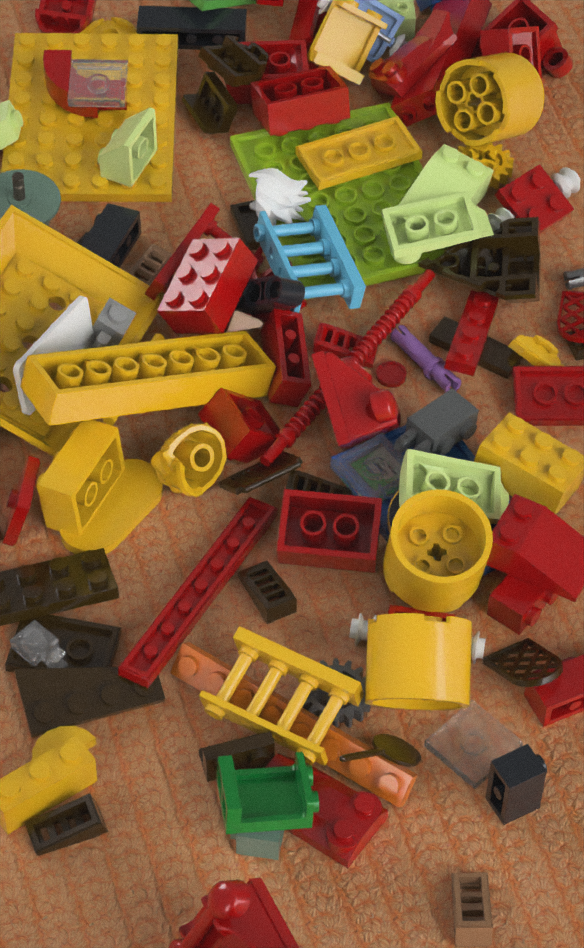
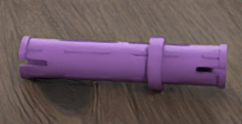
[390,325,461,393]

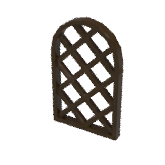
[482,638,563,687]

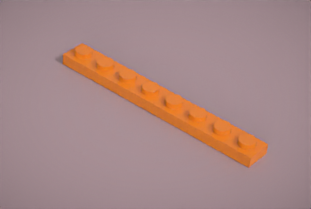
[170,642,418,808]

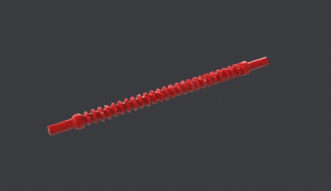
[260,269,435,467]

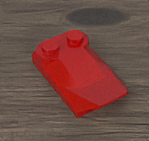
[369,9,458,98]
[265,753,389,869]

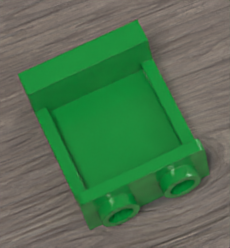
[216,752,319,834]

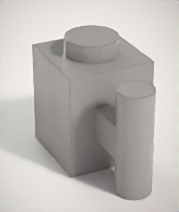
[91,298,136,348]

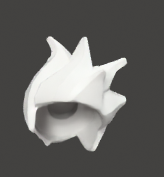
[249,168,311,225]

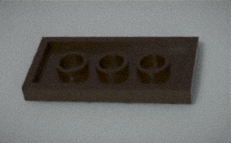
[0,548,119,626]

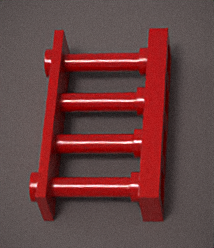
[144,203,265,335]

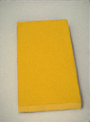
[295,116,423,190]

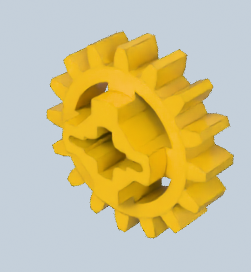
[458,142,514,191]

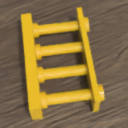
[199,626,364,766]

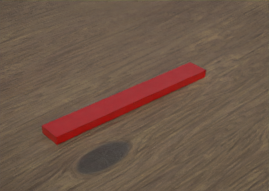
[118,496,278,688]

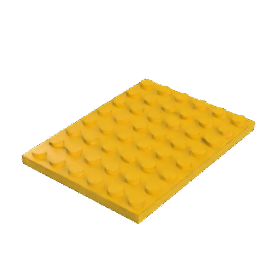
[1,33,178,202]

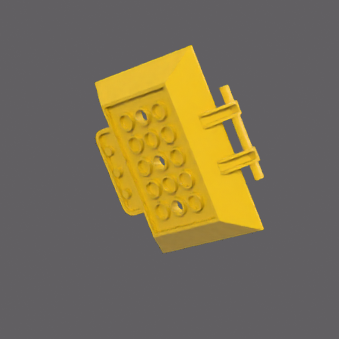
[0,205,165,457]

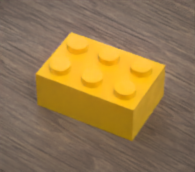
[473,412,584,514]
[36,420,125,536]

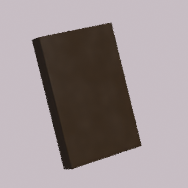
[5,615,121,672]

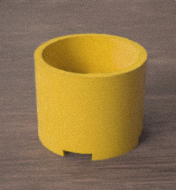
[435,52,544,146]
[383,489,493,613]
[365,613,472,711]

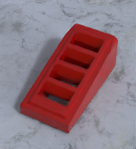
[313,323,379,368]

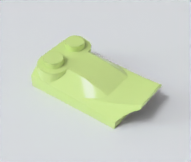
[382,191,494,264]
[399,449,509,524]

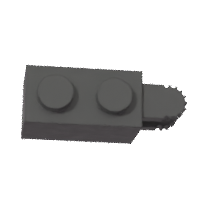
[394,389,479,455]

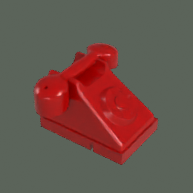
[470,0,573,78]
[311,350,401,451]
[168,878,299,948]

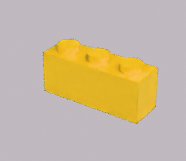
[0,734,98,835]

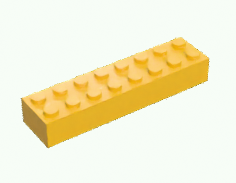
[20,330,276,426]

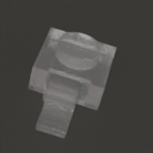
[10,620,68,668]

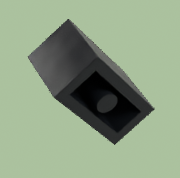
[485,744,547,825]

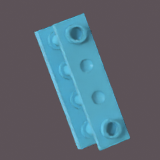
[253,205,366,313]

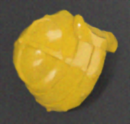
[151,422,227,498]

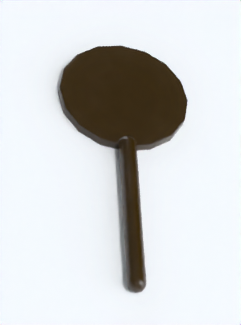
[339,734,421,767]

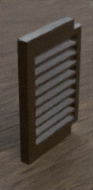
[218,451,303,495]

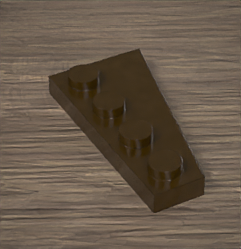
[14,667,165,737]

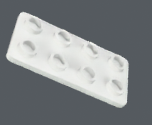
[13,295,95,415]

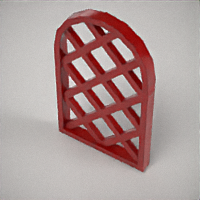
[556,290,584,343]

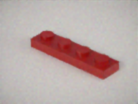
[444,290,499,377]

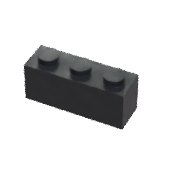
[81,203,141,268]

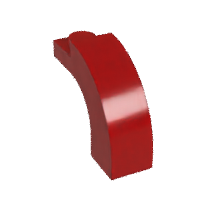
[43,50,127,118]

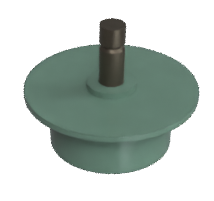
[0,169,61,226]

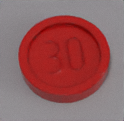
[376,361,407,388]

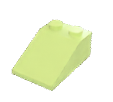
[398,144,494,206]

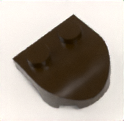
[198,35,269,87]

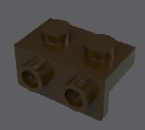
[182,72,238,134]
[199,732,275,782]

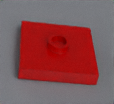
[2,456,41,546]

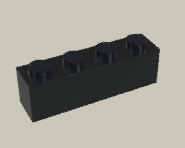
[137,6,247,50]

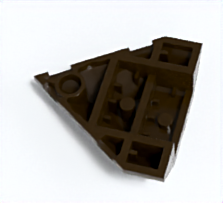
[418,217,541,303]

